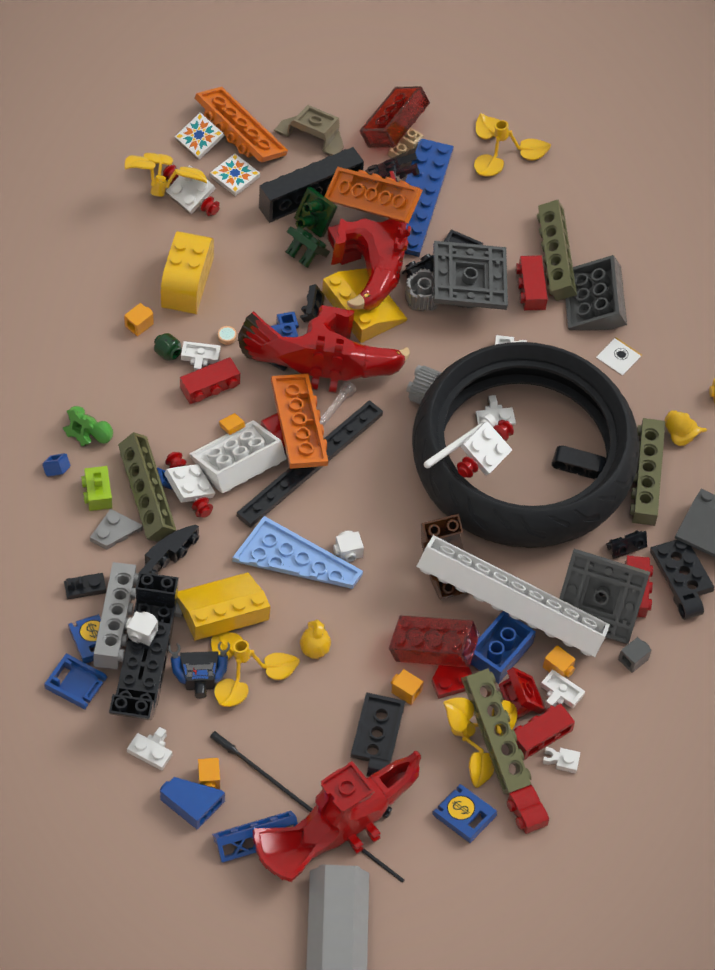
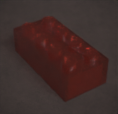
[359,86,430,148]
[388,615,480,667]

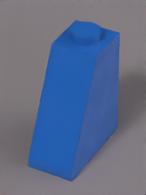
[160,777,225,830]

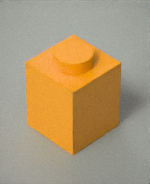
[124,303,154,337]
[543,645,576,677]
[391,669,424,705]
[198,758,220,789]

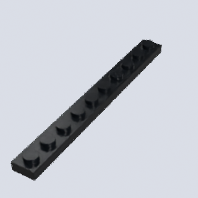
[237,400,383,528]

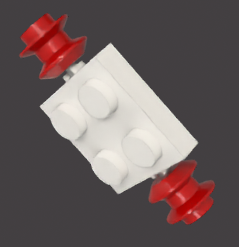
[163,165,220,216]
[457,420,514,478]
[164,452,215,518]

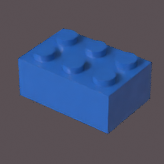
[467,611,536,684]

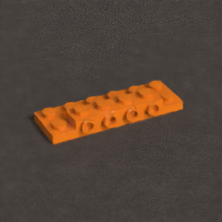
[194,87,288,163]
[324,167,423,224]
[271,374,328,469]

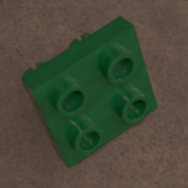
[294,187,338,238]
[285,226,330,268]

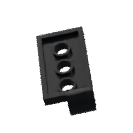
[650,540,714,620]
[350,692,405,777]

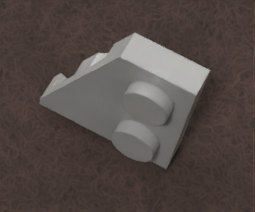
[90,509,143,550]

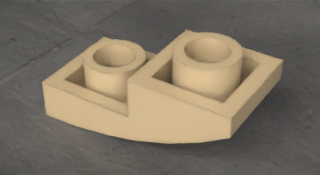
[388,127,424,158]

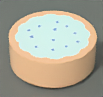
[218,326,236,345]

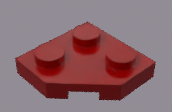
[432,651,472,699]

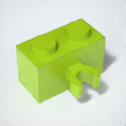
[81,466,112,511]

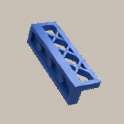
[212,811,298,863]

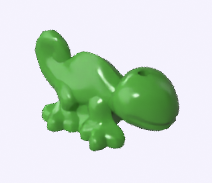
[63,406,113,446]

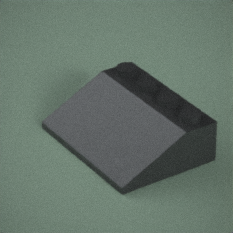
[565,255,627,330]
[675,488,715,557]

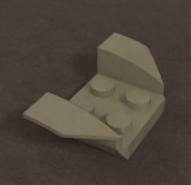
[274,105,344,156]

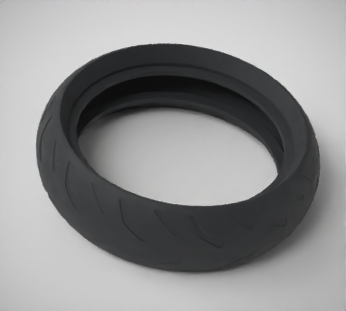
[412,342,639,548]

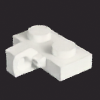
[181,341,221,371]
[476,395,516,425]
[540,669,585,709]
[127,727,173,771]

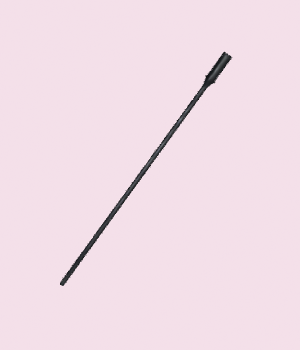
[210,731,405,883]

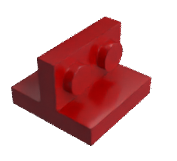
[498,667,546,719]

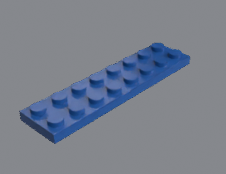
[405,139,454,257]

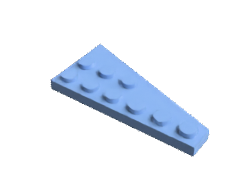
[232,516,363,589]

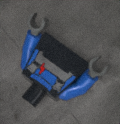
[168,642,230,699]

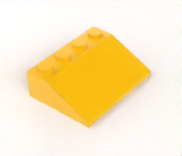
[322,268,407,343]
[177,572,271,641]

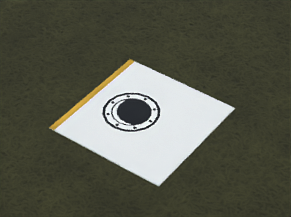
[596,337,642,375]

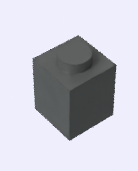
[618,637,652,673]

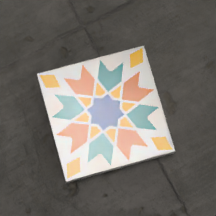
[175,113,224,160]
[210,154,260,196]

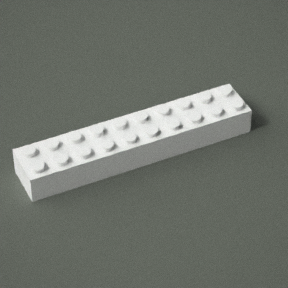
[416,535,610,657]

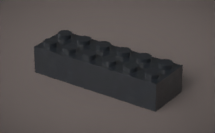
[259,147,364,223]

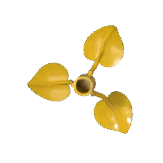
[474,113,551,177]
[124,153,207,197]
[211,632,300,707]
[443,697,517,788]

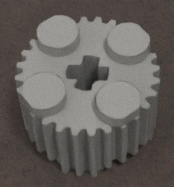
[405,269,438,311]
[406,365,442,404]

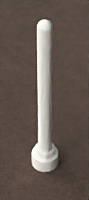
[424,414,497,468]

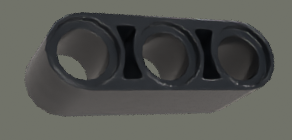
[551,445,606,479]

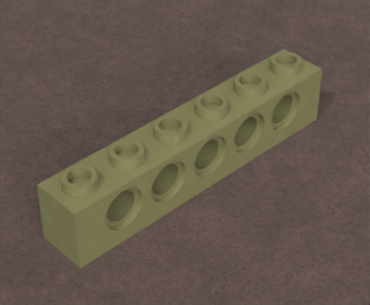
[537,199,577,301]
[630,418,665,526]
[118,432,177,542]
[461,668,531,794]

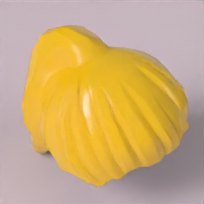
[665,410,707,446]
[300,619,331,659]

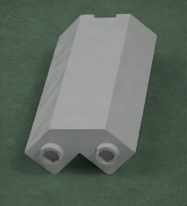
[306,864,369,970]

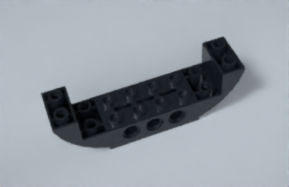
[109,572,179,720]

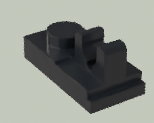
[300,284,324,322]
[64,573,106,600]

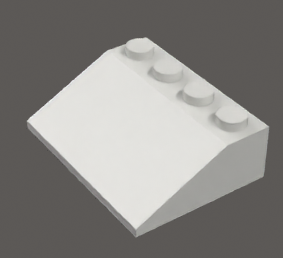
[189,420,287,493]

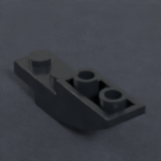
[140,524,200,574]

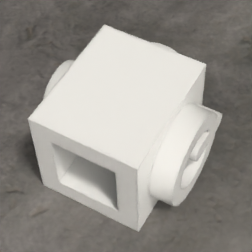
[333,531,364,562]
[125,611,158,646]

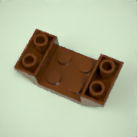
[421,514,467,600]

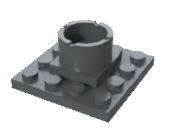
[433,241,508,310]
[559,549,650,644]

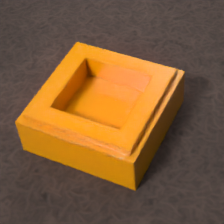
[219,413,246,435]

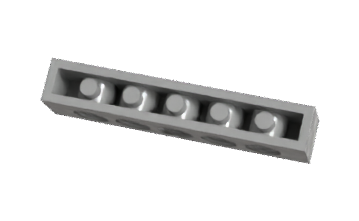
[94,562,139,669]

